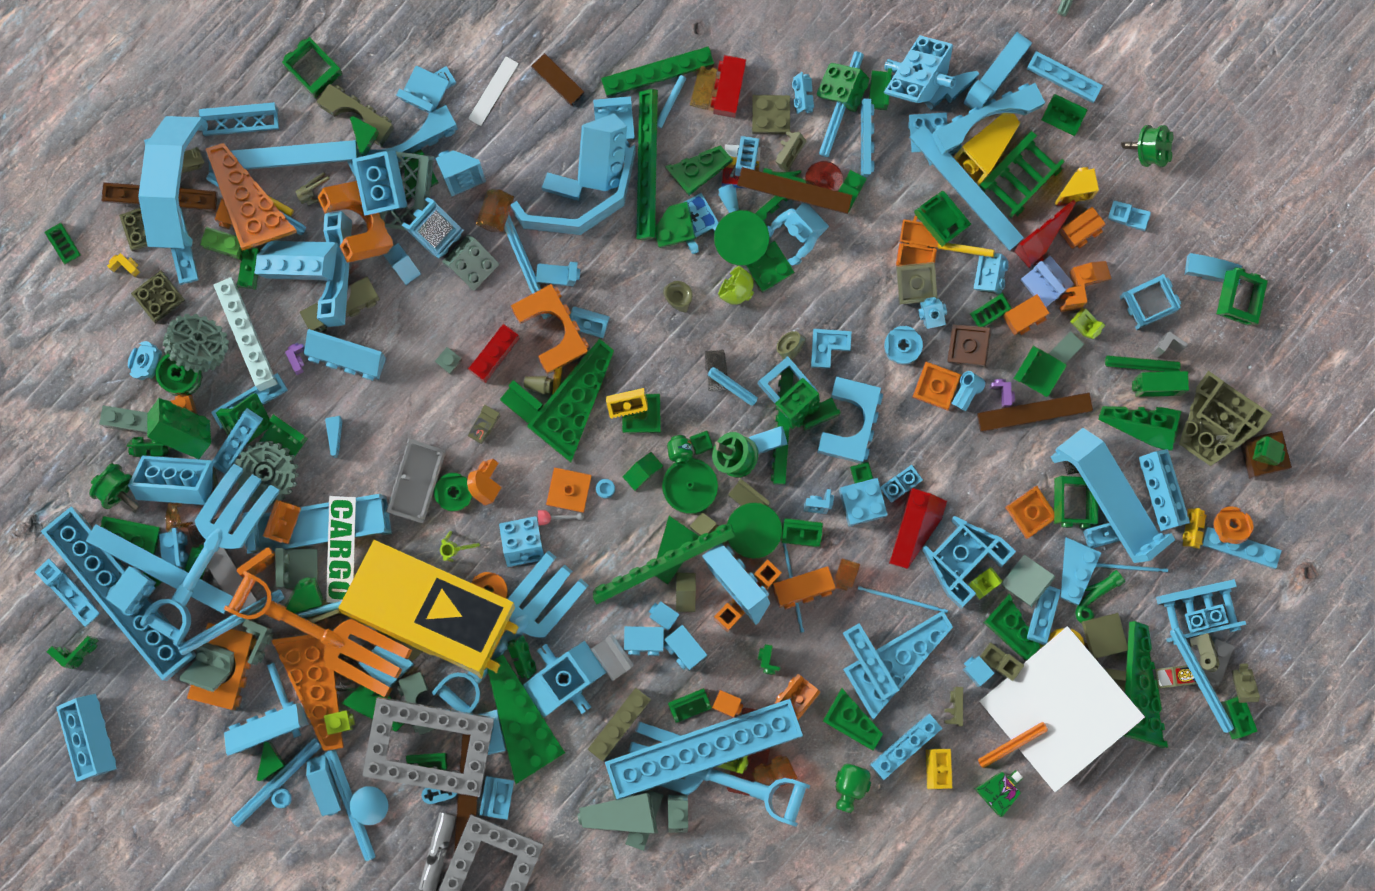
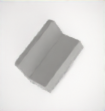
[1151,332,1188,358]
[591,634,634,681]

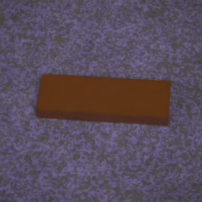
[531,53,584,106]

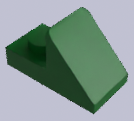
[838,170,867,213]

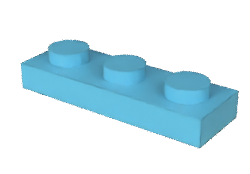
[1027,586,1061,645]

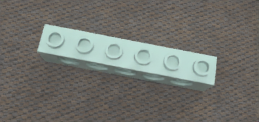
[214,277,278,392]

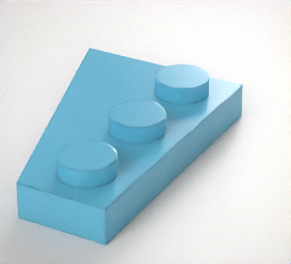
[1060,537,1101,606]

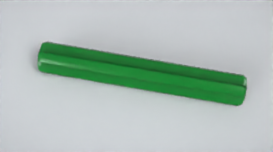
[1105,355,1181,372]

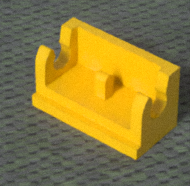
[925,749,952,789]

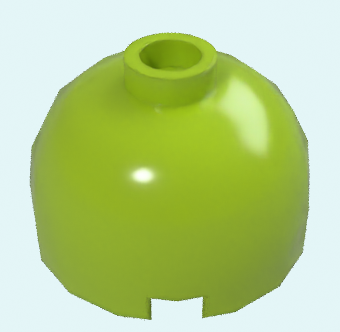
[718,266,754,305]

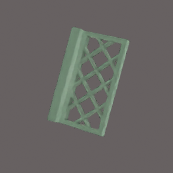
[380,152,434,233]

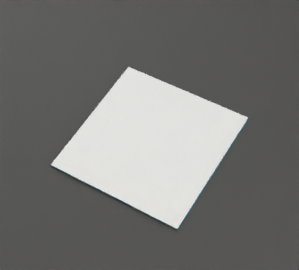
[979,626,1145,792]

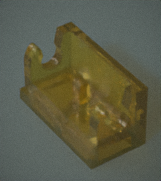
[690,66,717,110]

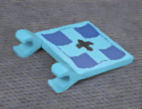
[685,193,719,254]

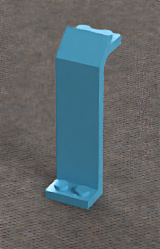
[1051,428,1175,563]
[242,494,392,554]

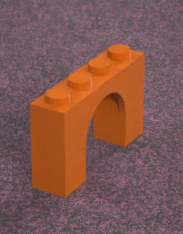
[318,181,393,263]
[511,284,589,375]
[713,559,782,632]
[187,623,258,710]

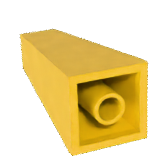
[954,113,1021,186]

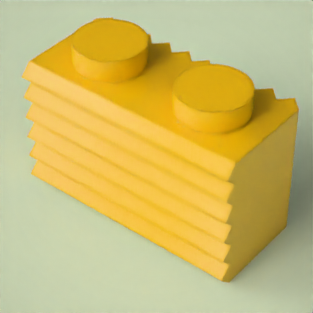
[606,388,648,419]

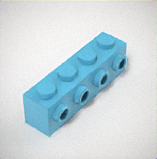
[1139,449,1190,531]

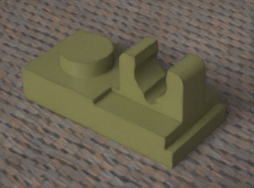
[775,131,806,172]
[1231,663,1260,703]
[944,687,963,726]

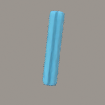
[708,367,758,406]

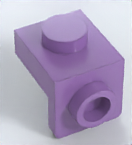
[990,379,1015,408]

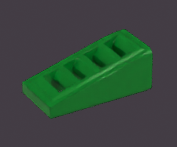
[44,223,81,265]
[970,293,1013,327]

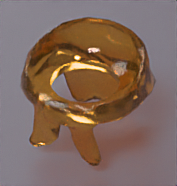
[165,502,193,533]

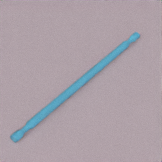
[782,543,804,633]
[1095,563,1168,572]
[858,586,948,614]

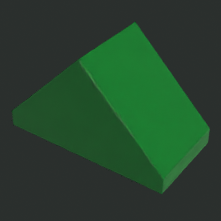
[350,116,379,157]
[622,452,664,491]
[256,742,286,781]

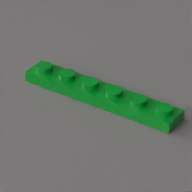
[601,46,714,97]

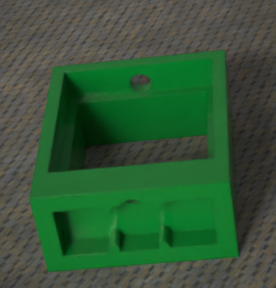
[282,37,343,99]
[1216,268,1268,326]
[1132,371,1189,397]
[1054,476,1098,529]

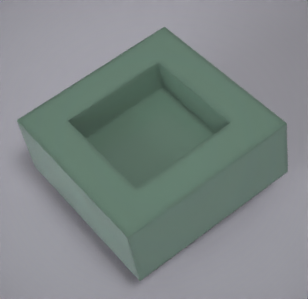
[435,347,462,374]

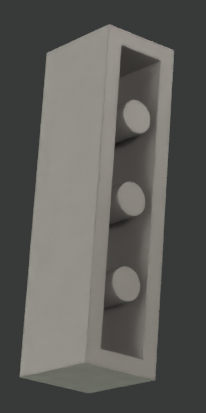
[205,547,259,623]

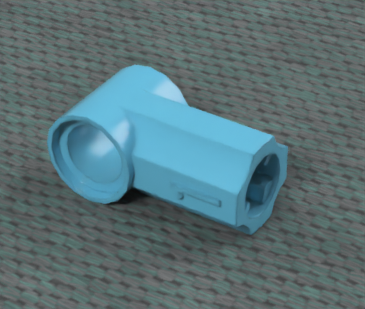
[952,371,985,411]

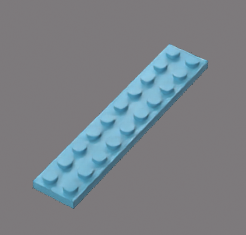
[605,699,803,800]

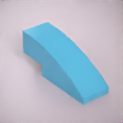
[924,71,979,110]
[1184,253,1242,285]

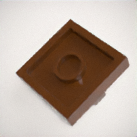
[947,324,991,367]

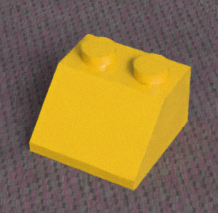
[1055,167,1099,206]

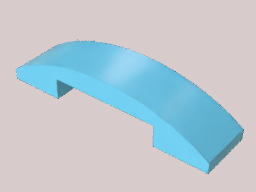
[35,559,100,627]

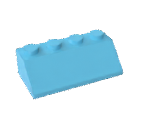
[577,114,627,191]
[436,150,486,196]
[255,241,338,281]
[304,329,386,381]
[128,456,213,505]
[702,543,770,625]
[56,694,117,782]
[224,701,309,756]

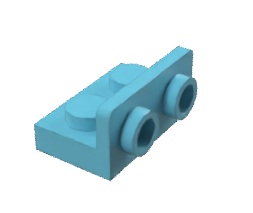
[974,253,1009,295]
[803,489,834,514]

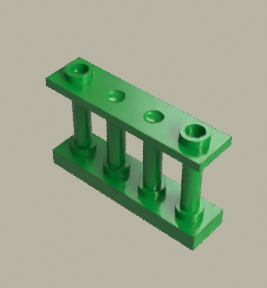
[979,131,1065,219]

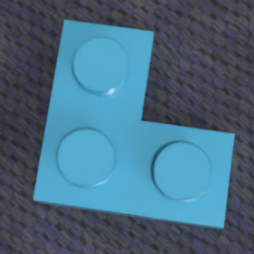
[811,329,852,369]

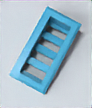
[735,136,759,176]
[325,416,343,458]

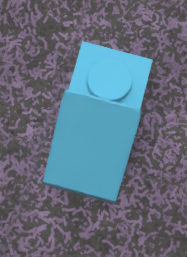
[384,243,421,285]

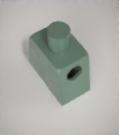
[668,795,688,833]

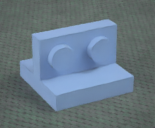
[1020,256,1075,308]

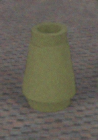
[524,376,553,395]

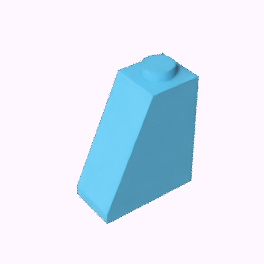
[306,754,341,816]

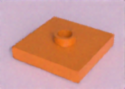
[912,362,961,411]
[546,467,592,513]
[1005,486,1054,539]
[236,547,275,578]

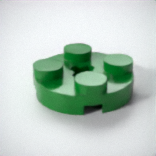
[434,473,473,512]

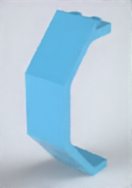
[138,116,208,249]
[511,139,636,235]

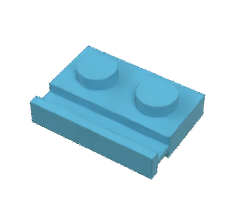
[479,776,514,820]

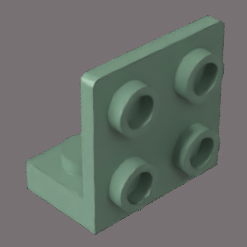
[442,235,499,291]
[275,548,318,589]
[243,619,274,665]
[180,643,234,692]

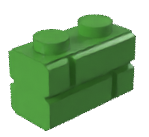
[200,227,242,260]

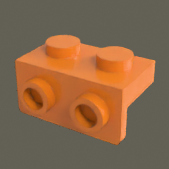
[774,674,820,720]

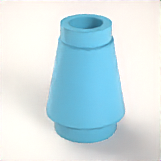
[718,184,739,213]

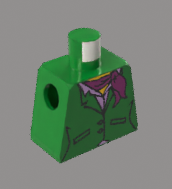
[974,770,1023,817]

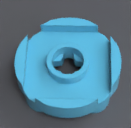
[884,326,923,365]
[128,341,162,380]

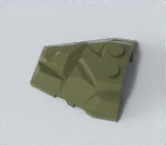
[1179,371,1273,466]

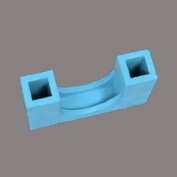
[817,377,883,464]

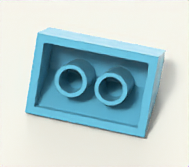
[352,151,408,216]

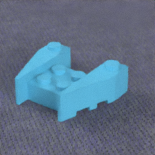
[923,516,1016,609]

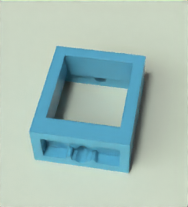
[757,357,818,403]

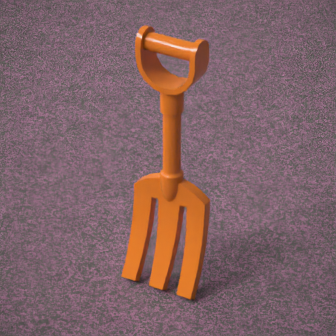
[224,571,412,698]

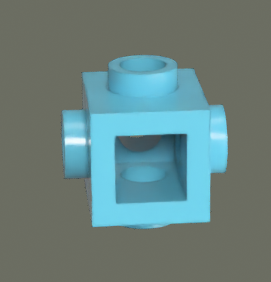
[918,297,947,329]

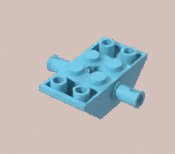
[884,35,956,103]
[523,641,607,718]

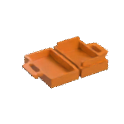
[896,215,938,266]

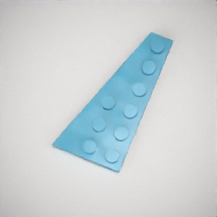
[843,611,953,720]

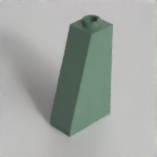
[578,793,658,834]

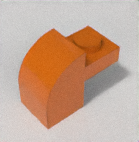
[467,458,502,505]

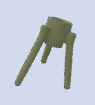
[295,172,330,206]

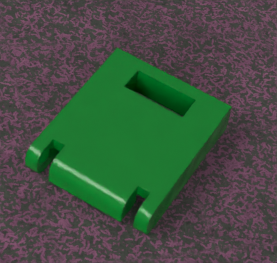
[914,191,971,247]

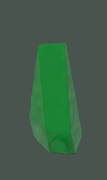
[1098,406,1182,451]

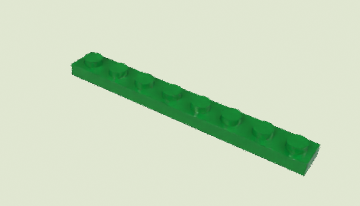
[636,89,658,240]
[593,523,735,605]

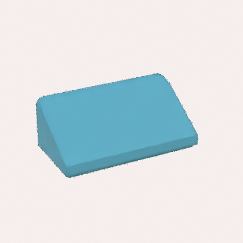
[542,172,583,201]
[570,306,610,338]
[749,426,788,454]

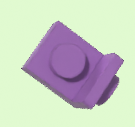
[285,343,305,375]

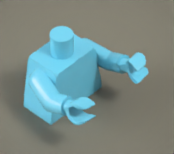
[767,203,829,265]

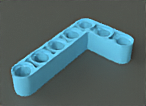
[963,32,1033,110]

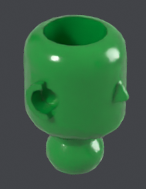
[835,763,872,813]

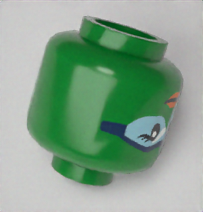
[667,435,693,465]

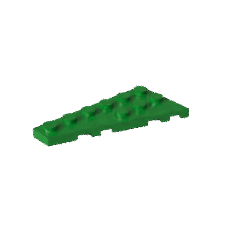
[527,338,614,463]
[1123,621,1168,748]
[487,654,565,784]

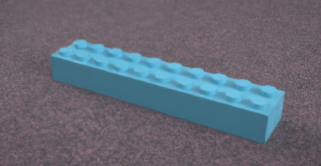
[41,506,196,681]

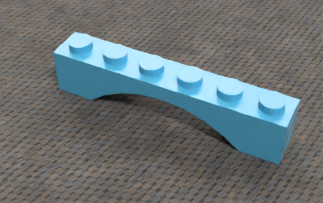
[932,83,1045,155]
[347,105,458,178]
[317,211,352,327]

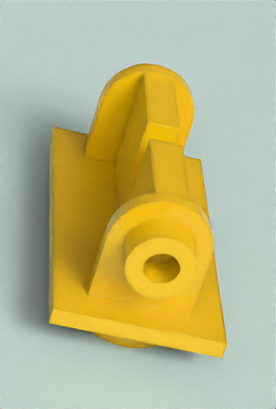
[1182,508,1206,549]

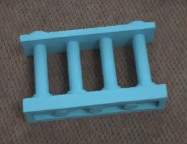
[1156,579,1246,645]

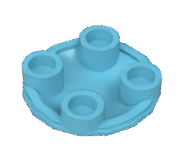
[350,786,388,825]

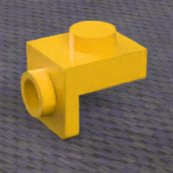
[107,253,140,277]

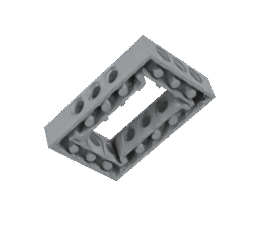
[362,697,495,797]
[439,814,543,891]

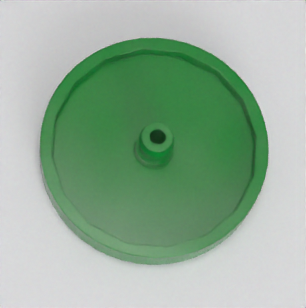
[714,210,770,266]
[662,458,718,514]
[726,503,782,559]

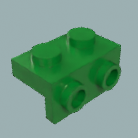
[1041,94,1088,136]
[757,644,781,675]

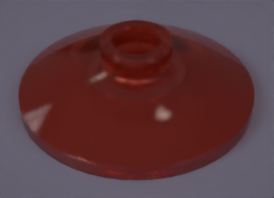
[805,161,843,191]

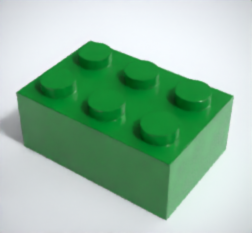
[147,398,211,460]

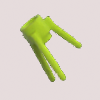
[440,531,480,562]

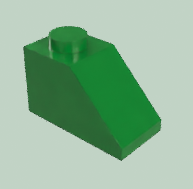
[1252,436,1285,466]
[285,577,323,613]

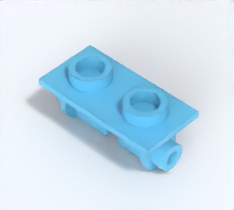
[792,72,814,114]

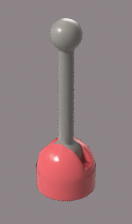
[538,510,584,526]

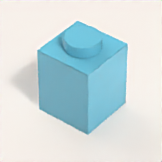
[649,601,680,631]
[962,656,995,687]

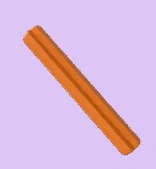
[978,722,1048,768]

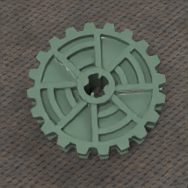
[163,314,229,373]
[235,441,299,504]

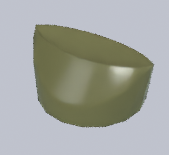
[663,281,693,313]
[776,331,806,360]

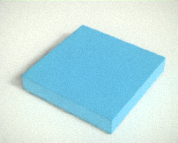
[359,636,414,687]

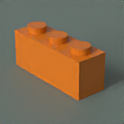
[772,566,836,610]

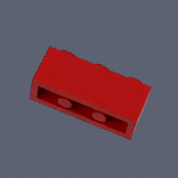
[710,55,746,118]
[468,323,520,383]

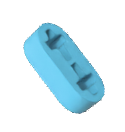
[421,788,458,804]

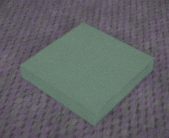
[1001,554,1056,608]

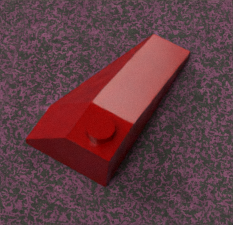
[1014,200,1076,268]
[889,488,947,569]

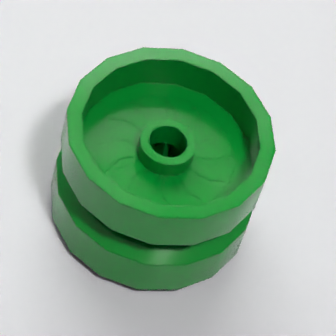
[155,354,203,396]

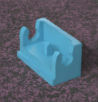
[1083,523,1120,548]

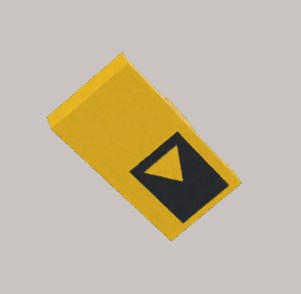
[338,540,519,679]

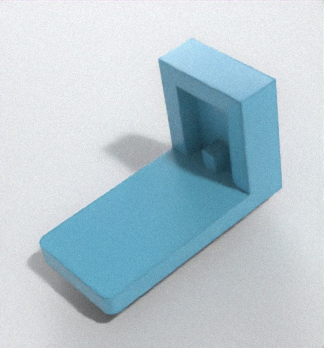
[536,262,580,286]

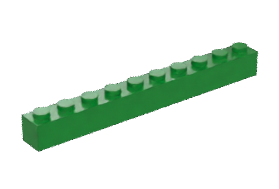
[771,367,793,485]

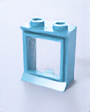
[402,197,464,258]
[1119,274,1181,330]

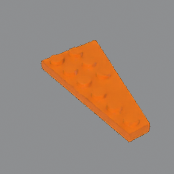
[206,143,297,251]
[271,635,344,751]

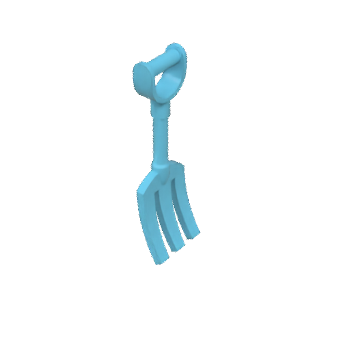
[140,464,279,646]
[432,551,589,713]
[628,721,810,827]

